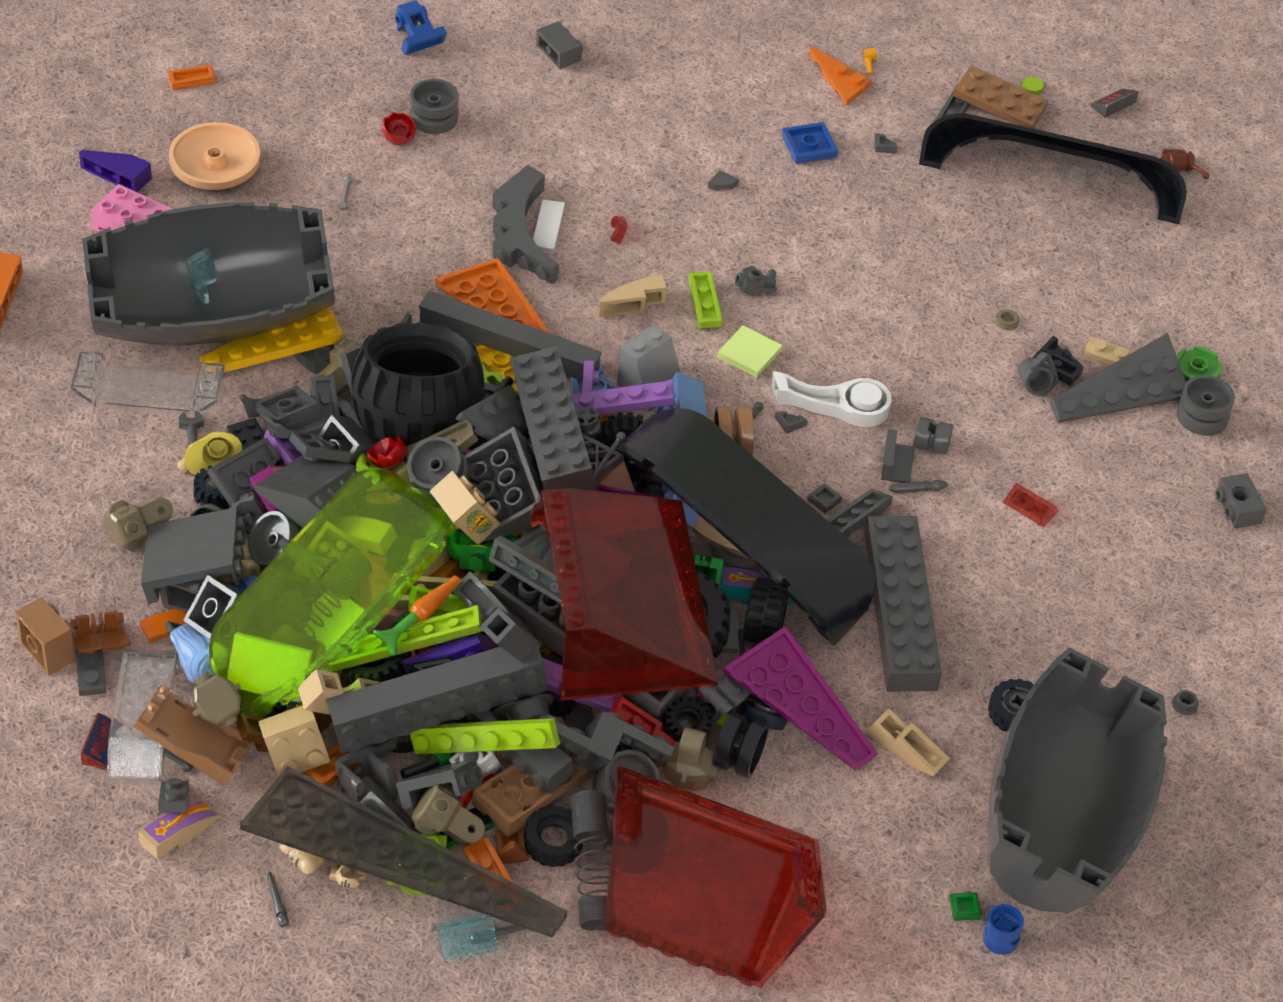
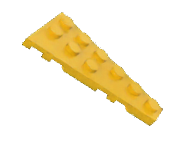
[199,307,344,378]

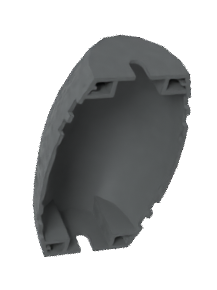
[82,202,335,345]
[988,647,1167,913]

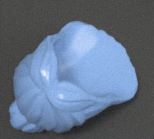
[170,624,229,683]

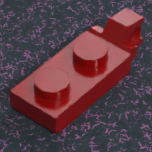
[610,696,675,746]

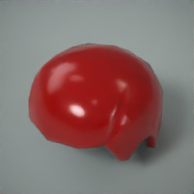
[382,112,416,145]
[367,436,407,470]

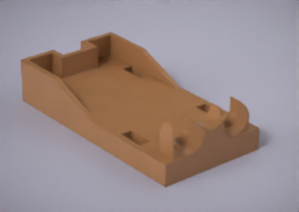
[133,685,252,786]
[472,763,589,837]

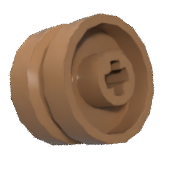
[714,406,754,455]

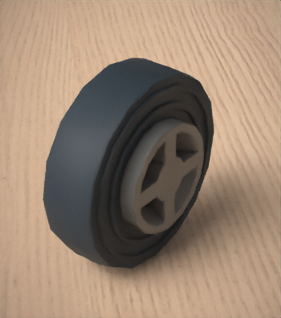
[741,701,788,730]

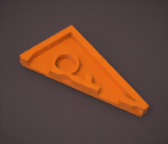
[810,46,872,105]

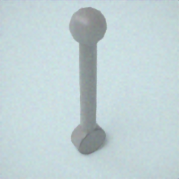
[338,175,352,210]

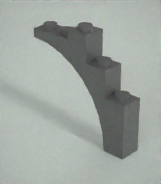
[493,165,559,284]
[453,571,539,662]

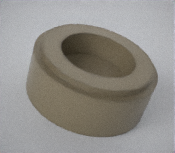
[996,309,1019,330]

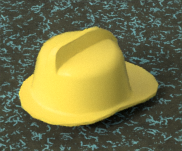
[184,431,243,475]

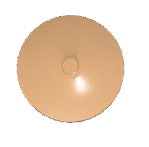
[169,122,260,190]

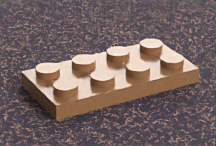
[953,65,1049,128]

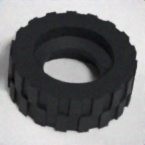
[524,805,583,867]

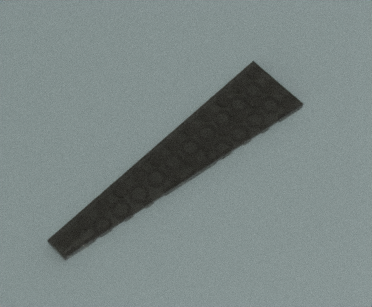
[240,766,567,938]

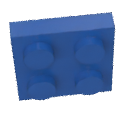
[782,122,838,164]

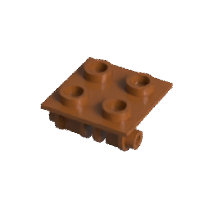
[70,610,131,654]

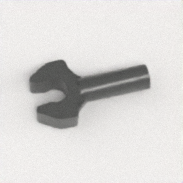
[179,411,204,447]

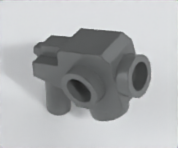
[735,266,777,296]

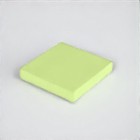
[717,325,782,378]

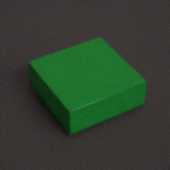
[949,892,981,921]

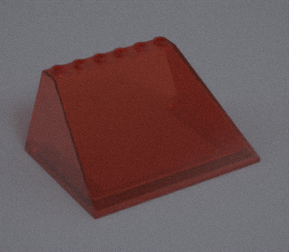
[529,488,718,700]
[604,765,827,988]

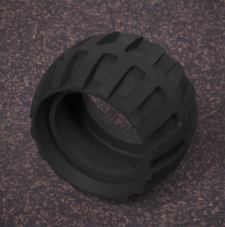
[351,322,485,447]

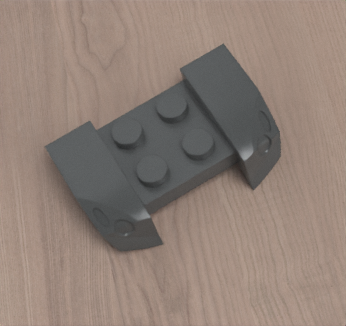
[238,385,328,439]

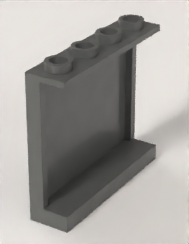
[141,507,247,604]

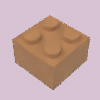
[15,597,76,676]

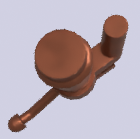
[1161,148,1209,179]

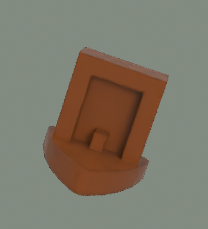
[495,828,529,864]

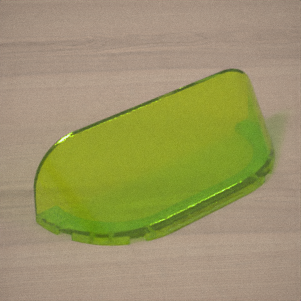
[209,468,456,717]

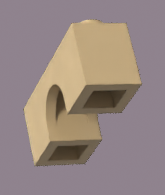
[298,669,380,715]

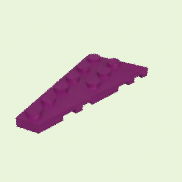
[722,626,878,771]

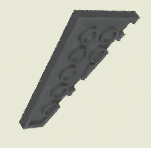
[1050,333,1186,423]

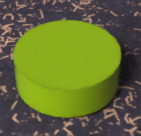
[1022,77,1044,95]

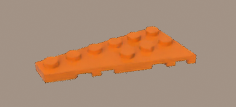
[435,258,551,334]

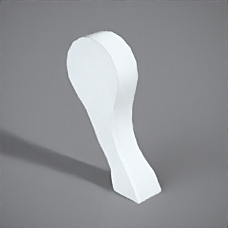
[771,371,892,427]

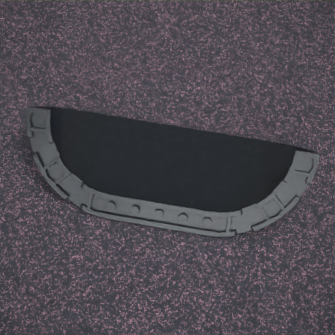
[919,113,1187,224]
[615,408,875,646]

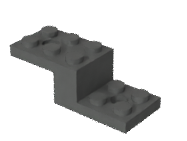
[539,711,675,773]

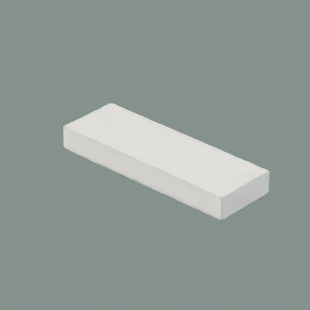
[533,199,565,254]

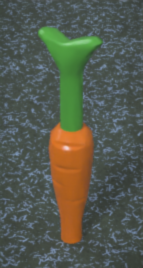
[373,575,461,656]

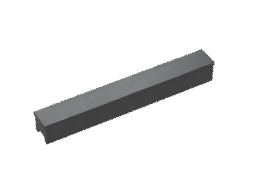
[419,291,602,381]

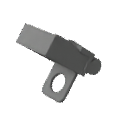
[698,661,752,723]

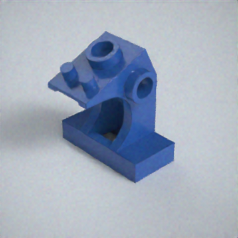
[395,0,447,55]

